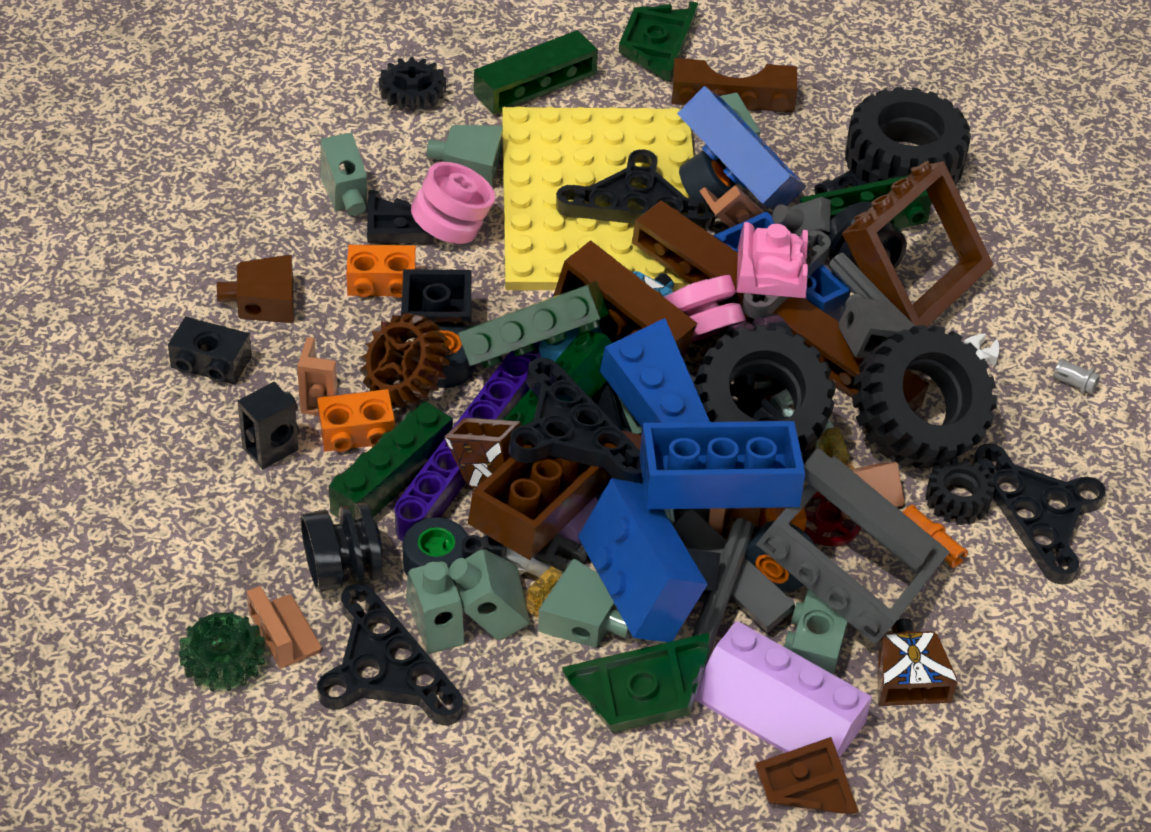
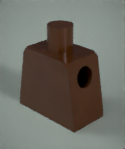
[216,255,294,323]

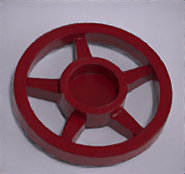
[804,492,861,546]

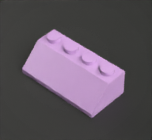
[695,621,872,758]

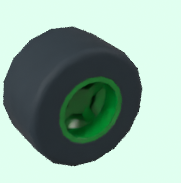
[402,517,469,585]

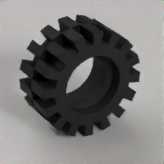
[925,458,995,525]

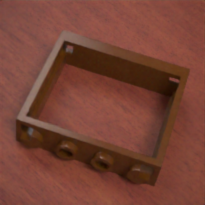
[842,161,994,327]

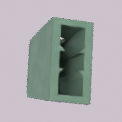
[426,125,503,187]
[320,132,367,216]
[449,549,530,640]
[538,559,631,648]
[406,561,465,654]

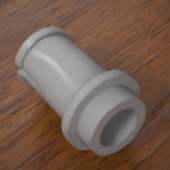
[1053,358,1100,395]

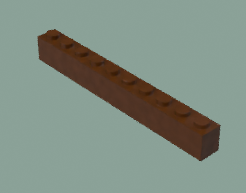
[632,201,929,412]

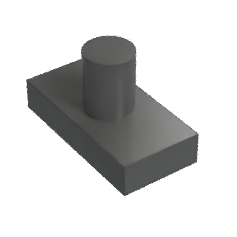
[772,197,831,237]

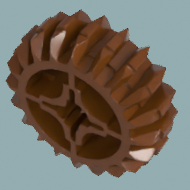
[360,313,451,409]

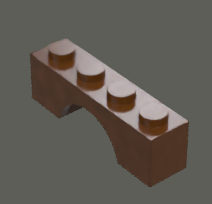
[671,58,798,112]

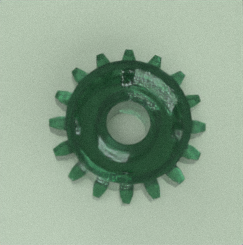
[179,612,266,692]

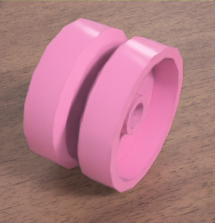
[411,162,495,244]
[664,275,746,343]

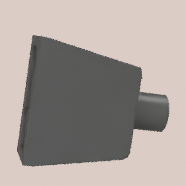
[839,293,915,358]

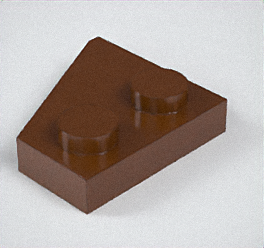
[754,737,859,815]

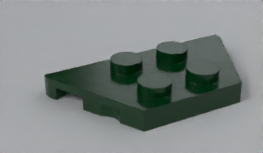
[619,2,698,81]
[562,633,712,733]

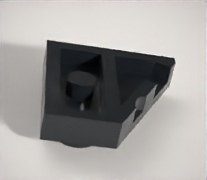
[367,190,434,243]

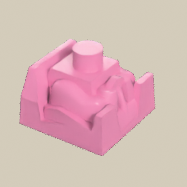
[736,222,808,298]

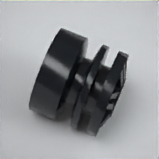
[300,501,383,592]

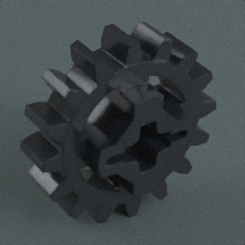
[379,57,446,112]

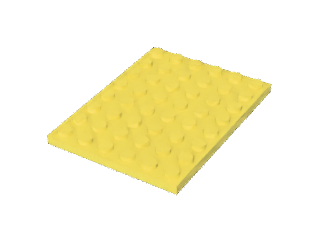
[502,106,694,291]

